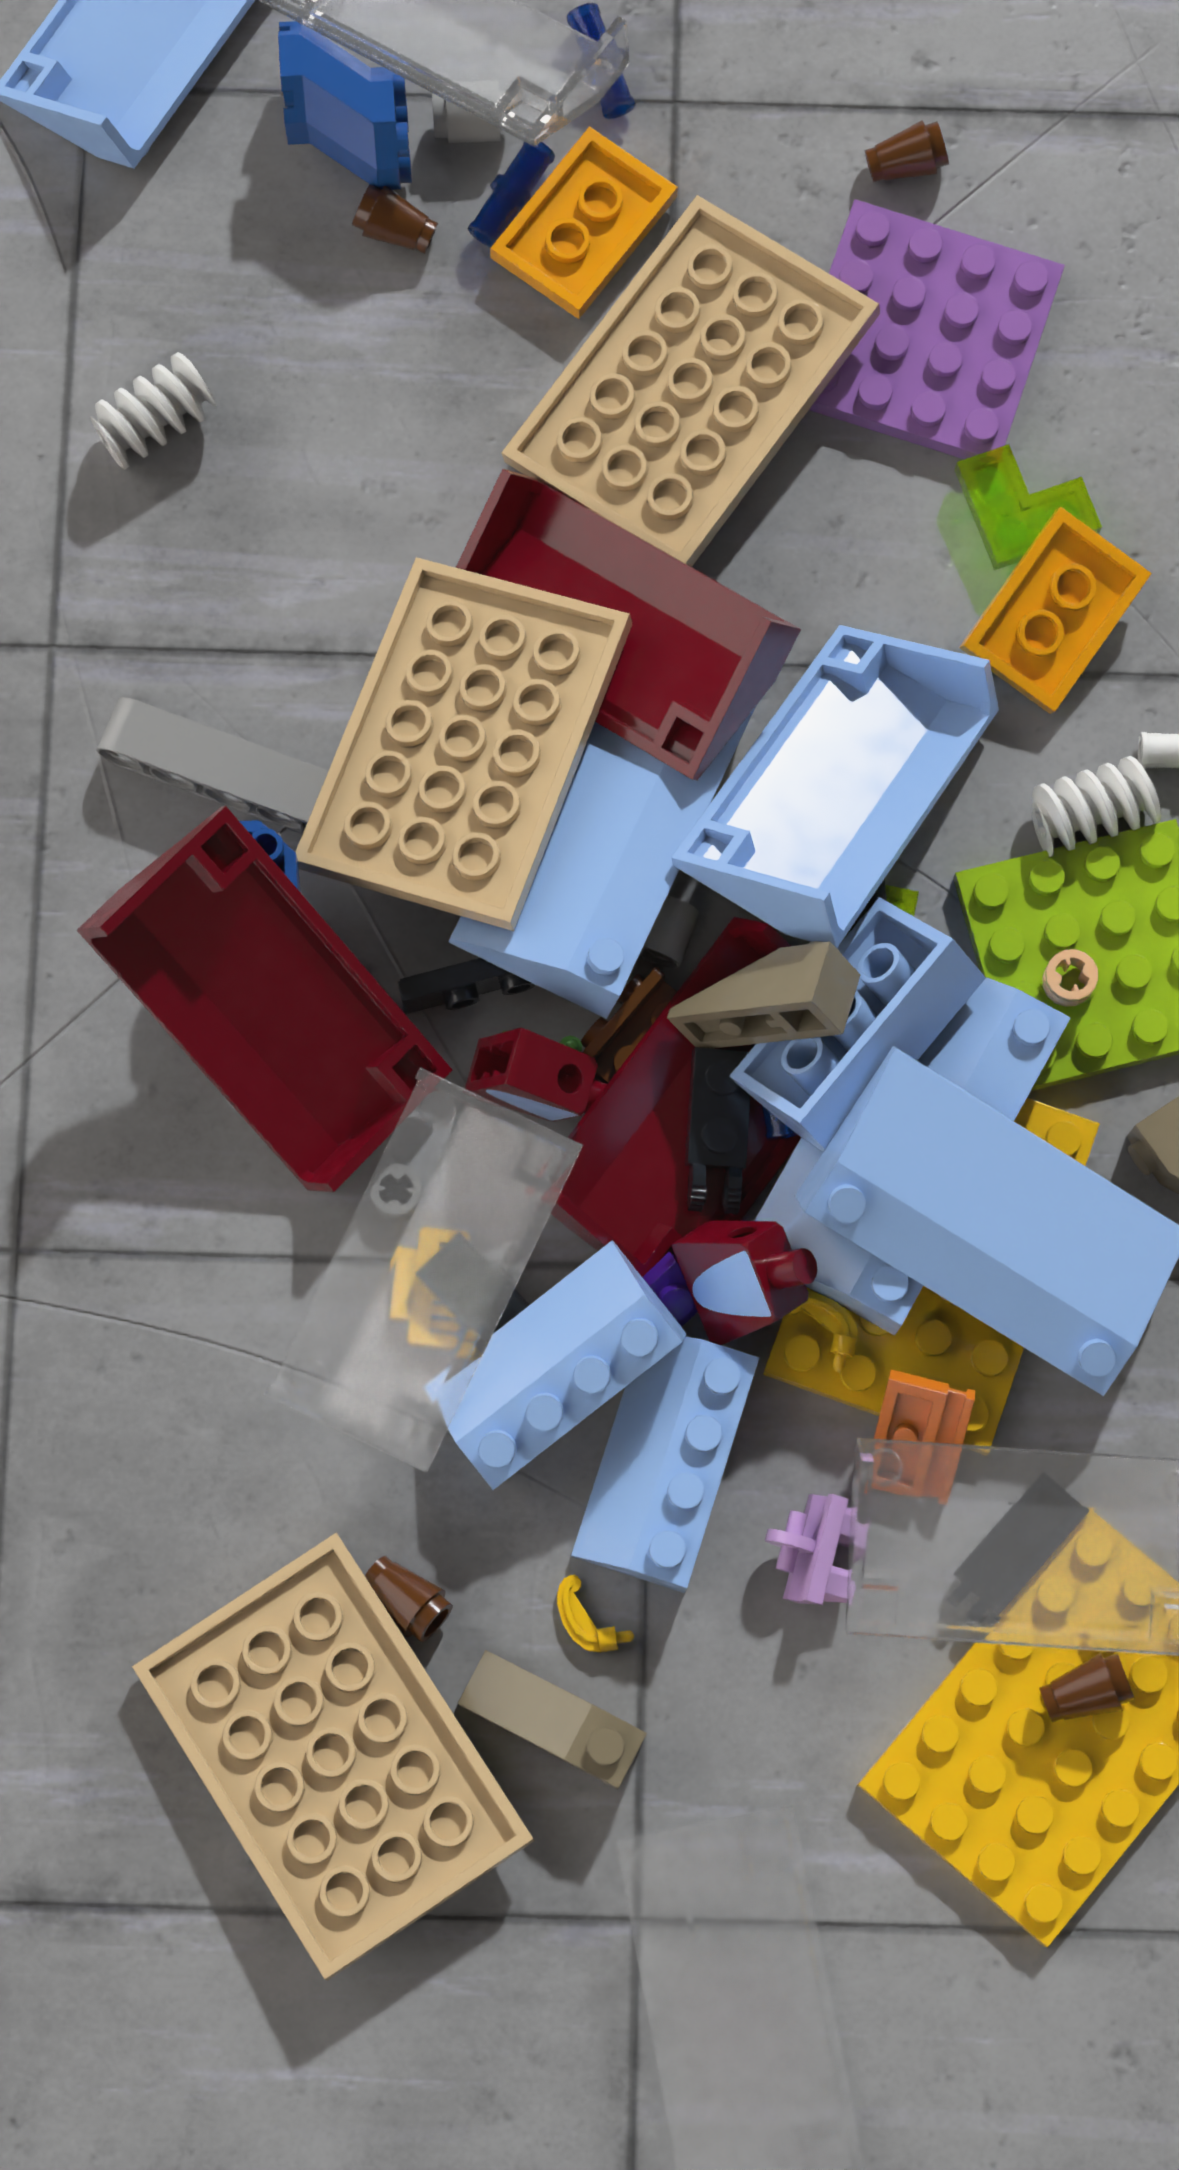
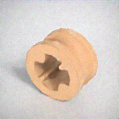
[1042,949,1098,1007]

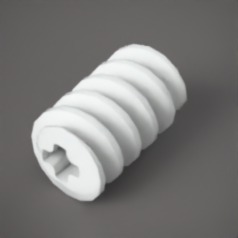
[90,352,217,470]
[1032,756,1162,857]

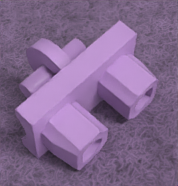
[765,1494,870,1605]

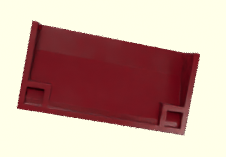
[456,469,801,781]
[77,806,453,1192]
[526,917,801,1277]

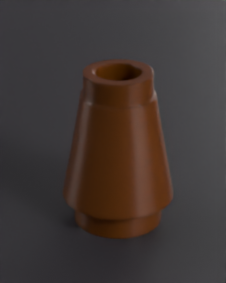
[864,120,949,183]
[352,184,438,254]
[365,1556,453,1642]
[1039,1653,1135,1723]

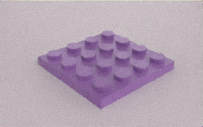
[809,199,1065,470]

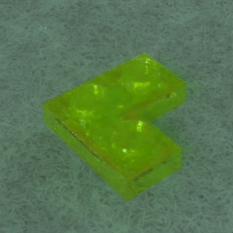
[954,444,1102,570]

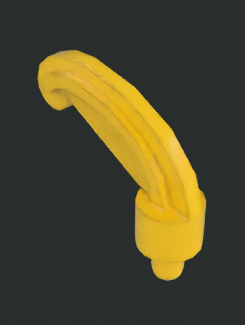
[789,1292,858,1372]
[557,1575,634,1653]

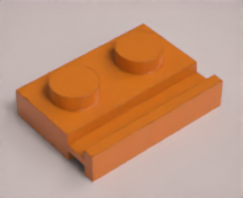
[862,1369,976,1506]

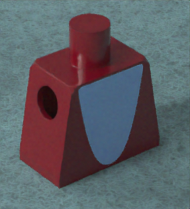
[463,1027,607,1122]
[671,1221,817,1345]

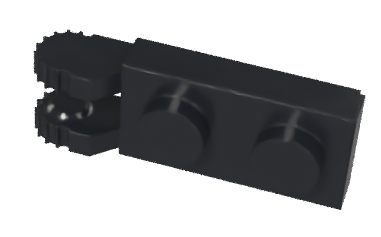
[685,1047,750,1215]

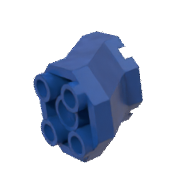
[278,21,412,190]

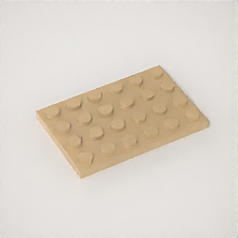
[501,195,880,567]
[296,557,632,931]
[132,1532,535,1981]

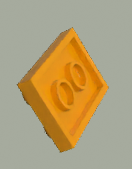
[490,126,678,319]
[959,507,1152,714]

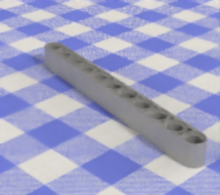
[96,697,700,968]

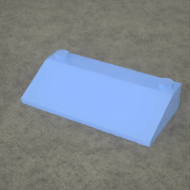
[0,0,255,169]
[671,625,999,948]
[449,708,755,1019]
[755,977,1070,1336]
[795,1046,1179,1396]

